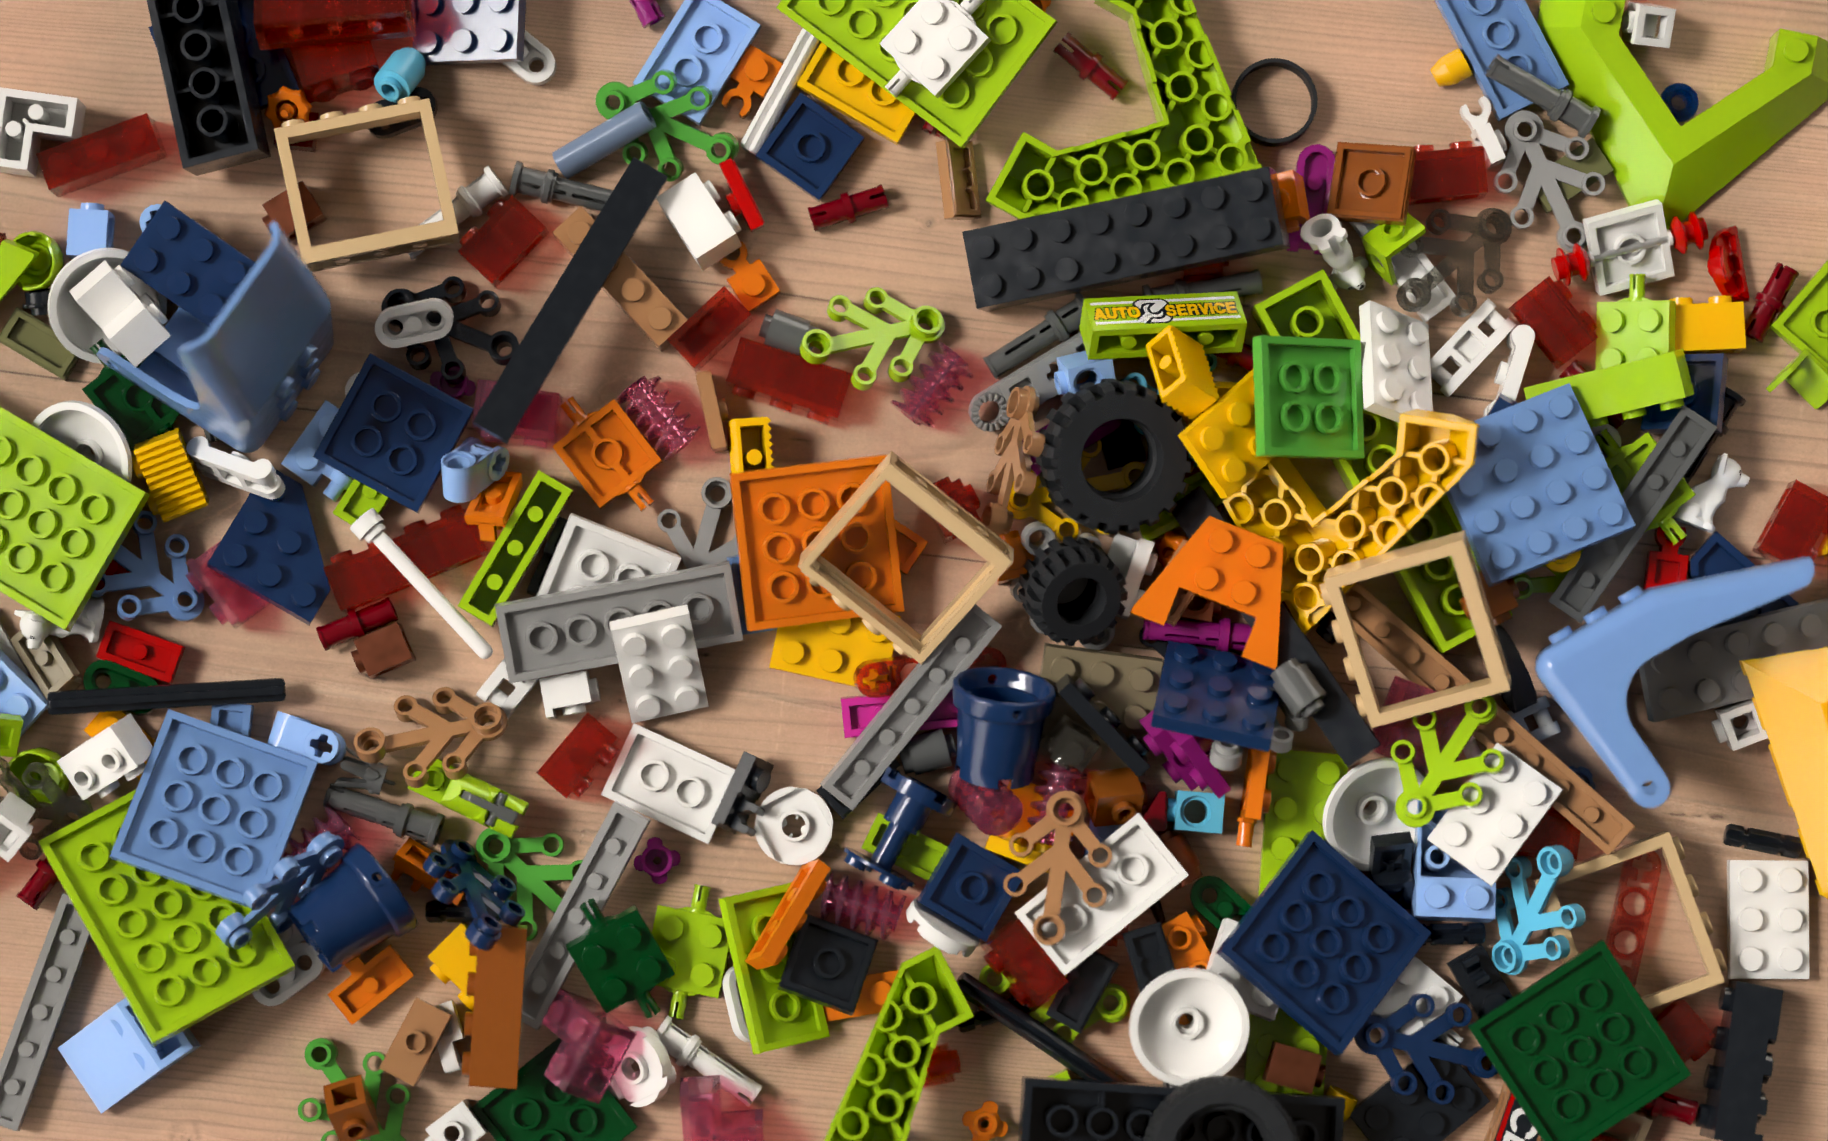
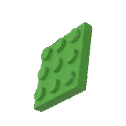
[1252,335,1365,460]

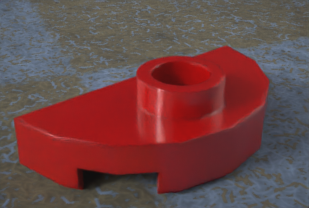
[719,158,765,232]
[1707,225,1750,303]

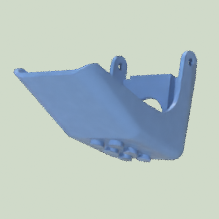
[96,221,334,453]
[1535,556,1814,808]

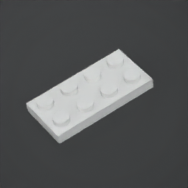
[1014,813,1189,976]

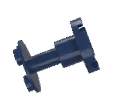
[844,767,958,891]

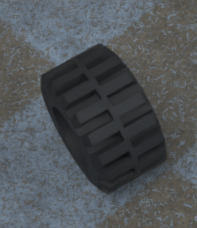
[1018,536,1128,646]

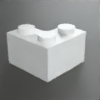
[0,87,86,177]
[69,260,171,367]

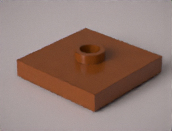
[1327,142,1417,226]

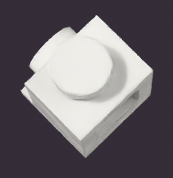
[1621,1,1676,48]
[539,671,601,719]
[1711,699,1768,751]
[0,791,36,862]
[424,1099,489,1141]

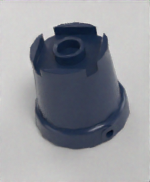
[952,667,1056,789]
[287,843,418,973]

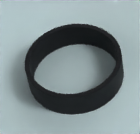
[1231,58,1318,147]
[1476,625,1537,713]

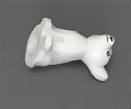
[1300,214,1369,290]
[1673,453,1750,534]
[14,596,104,650]

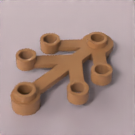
[981,385,1045,536]
[354,687,508,788]
[1003,791,1113,946]

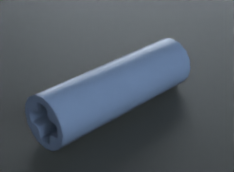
[552,101,656,179]

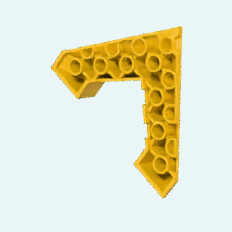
[1175,381,1479,634]
[1739,646,1828,899]

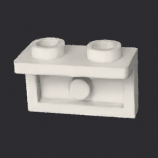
[1108,534,1159,620]

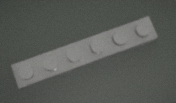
[820,604,1002,811]
[521,801,651,1030]
[0,893,91,1132]

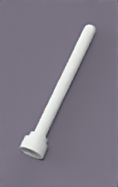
[350,508,493,659]

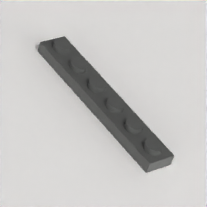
[1548,405,1717,623]

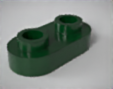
[83,660,158,716]
[1190,876,1251,931]

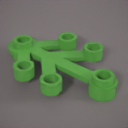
[596,70,739,182]
[476,828,583,941]
[298,1038,411,1141]

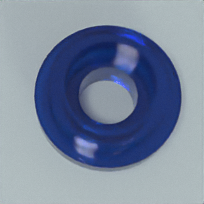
[1660,83,1699,123]

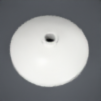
[47,248,167,364]
[32,400,132,482]
[1323,758,1425,871]
[1129,968,1250,1086]

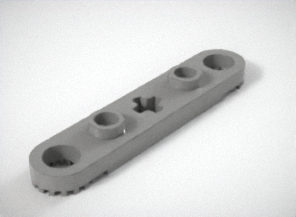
[968,332,1117,432]

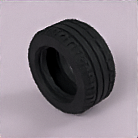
[1144,1075,1299,1141]

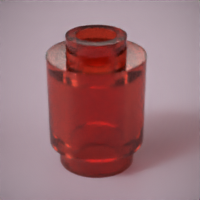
[923,1043,962,1088]

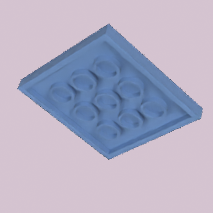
[1446,383,1636,587]
[110,709,319,908]

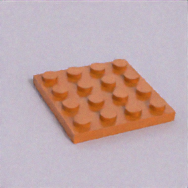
[729,454,905,631]

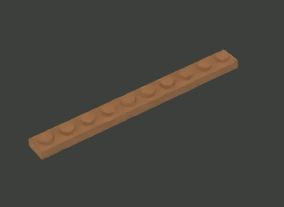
[1330,582,1635,856]

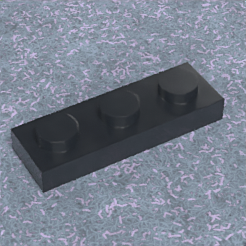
[1055,674,1150,777]

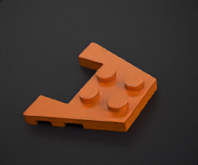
[1130,516,1283,670]

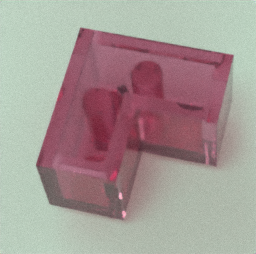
[472,379,562,449]
[542,988,636,1104]
[680,1075,765,1141]

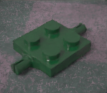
[82,338,187,451]
[566,898,675,1018]

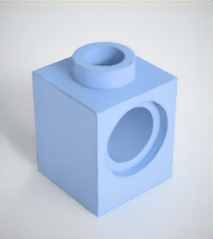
[66,203,115,259]
[1054,351,1116,396]

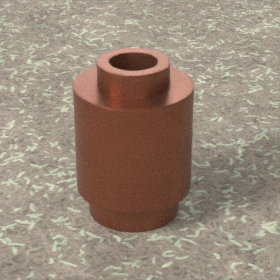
[1158,829,1203,890]

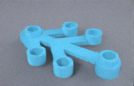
[1492,845,1586,975]

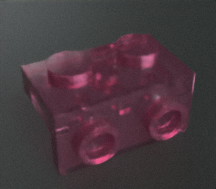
[185,541,271,629]

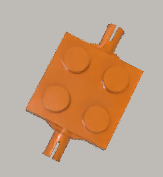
[552,396,663,512]
[1235,748,1277,848]

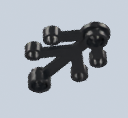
[381,276,520,385]

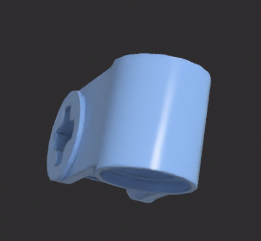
[441,436,510,503]
[267,711,347,766]

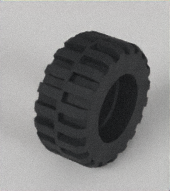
[1036,378,1194,534]

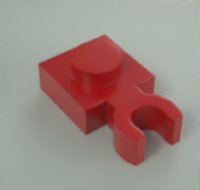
[1643,527,1689,590]

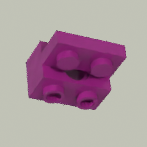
[1139,710,1231,799]

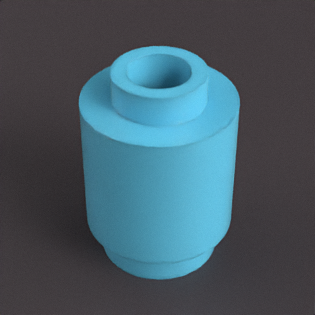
[374,47,426,103]

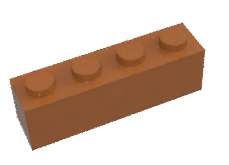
[461,924,527,1089]

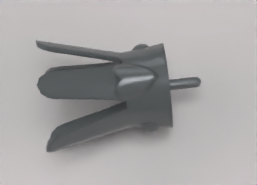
[334,747,396,795]

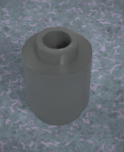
[758,309,819,358]
[1270,657,1327,719]
[899,728,957,775]

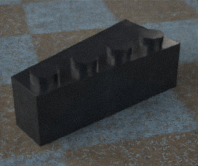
[1696,980,1784,1141]

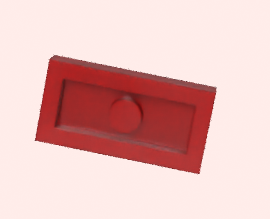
[96,620,185,684]

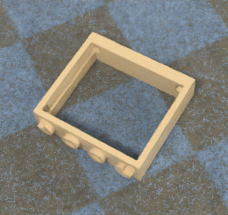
[274,96,459,272]
[798,451,1014,664]
[1320,530,1512,728]
[1531,831,1727,1009]

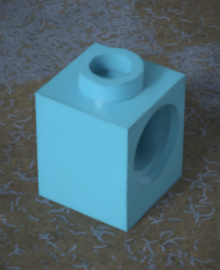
[1167,790,1225,834]

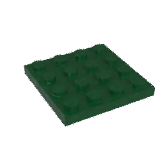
[1468,939,1692,1141]

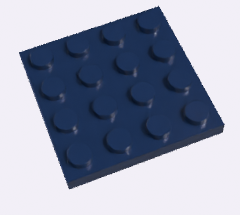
[1216,830,1431,1056]

